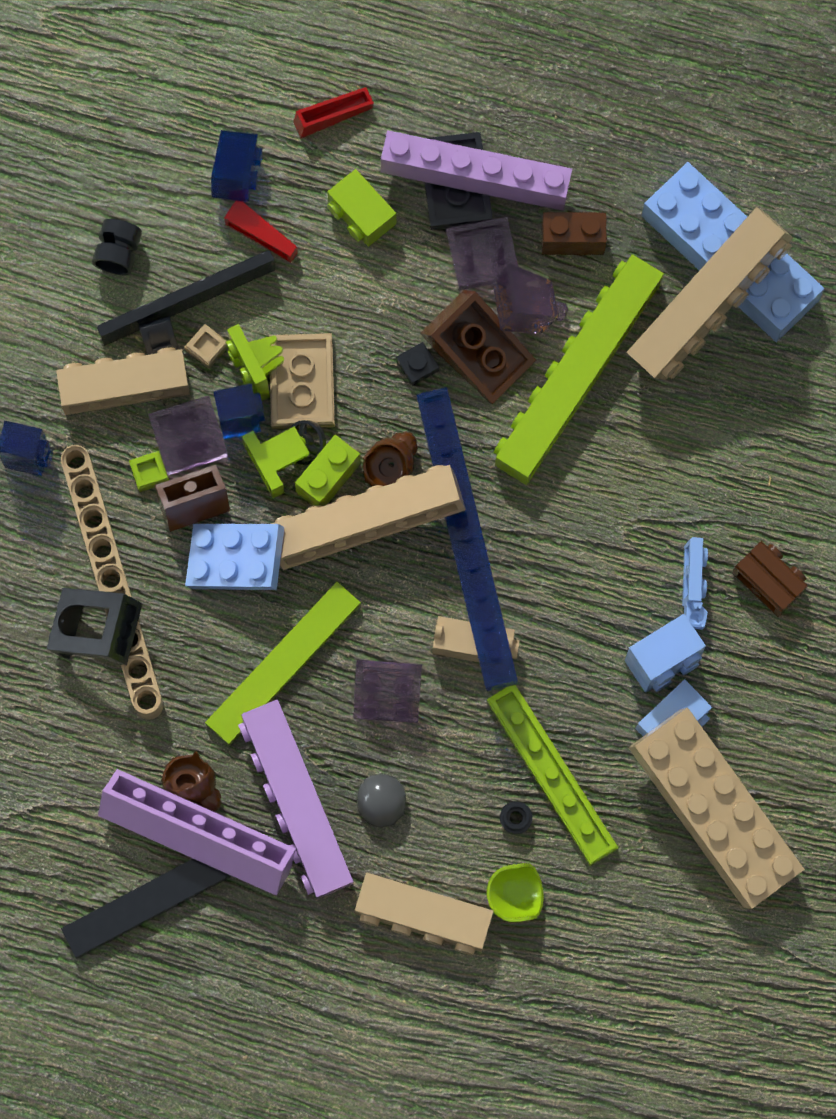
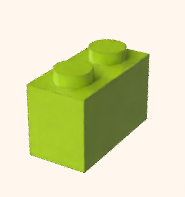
[327,169,397,247]
[295,435,361,506]

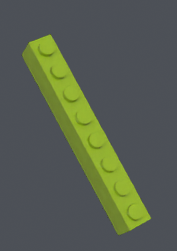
[493,254,664,486]

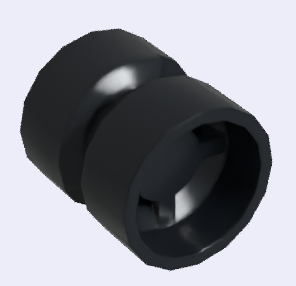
[92,219,142,275]

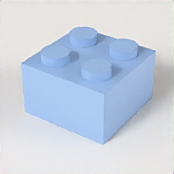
[625,614,706,693]

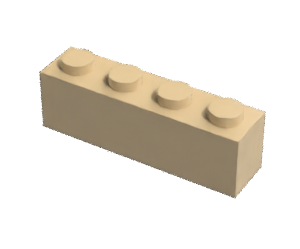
[56,347,190,415]
[355,872,493,955]

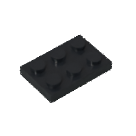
[424,132,493,230]

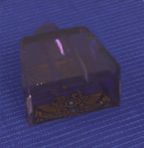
[492,264,568,334]

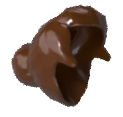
[362,431,418,486]
[161,751,222,812]

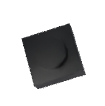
[139,316,178,355]
[396,342,439,386]

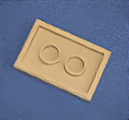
[269,333,335,429]

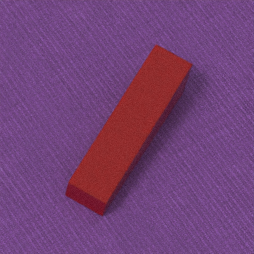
[293,87,374,138]
[224,198,298,263]

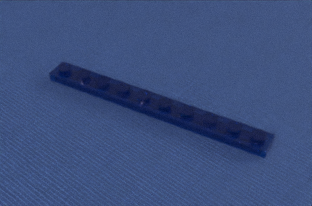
[416,387,519,692]

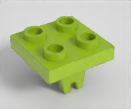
[225,324,284,402]

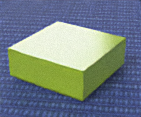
[129,451,169,492]

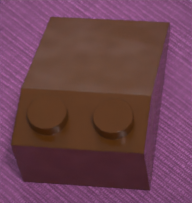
[420,290,536,404]

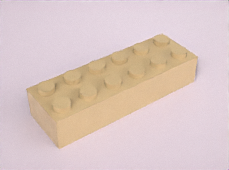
[627,207,793,380]
[628,707,805,909]

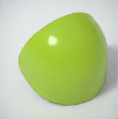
[487,863,544,922]

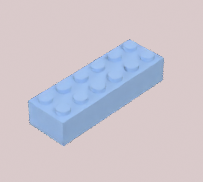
[641,162,825,343]

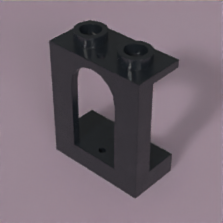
[46,588,143,666]

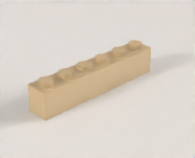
[271,465,466,570]

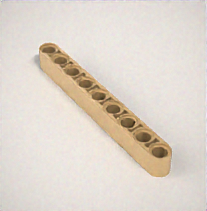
[61,445,164,720]

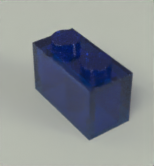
[211,130,263,202]
[213,384,265,439]
[0,421,53,477]

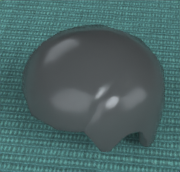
[357,773,406,828]

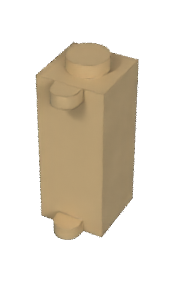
[432,616,520,667]

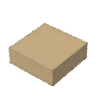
[184,324,227,369]

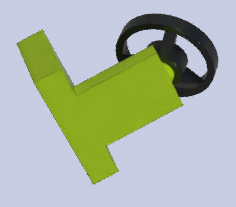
[242,420,326,499]

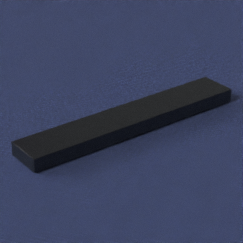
[97,250,276,346]
[61,859,233,959]

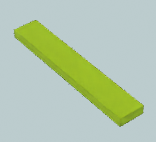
[205,582,361,746]
[486,683,618,866]

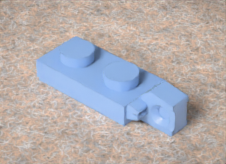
[682,537,708,630]

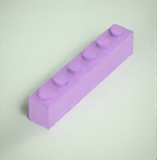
[380,130,572,211]
[238,699,353,899]
[98,769,296,896]

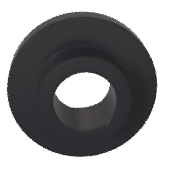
[500,801,533,835]

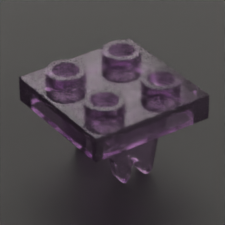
[446,217,520,291]
[148,395,228,476]
[353,660,422,723]

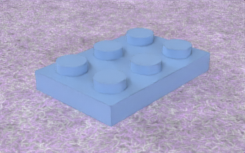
[185,524,284,590]

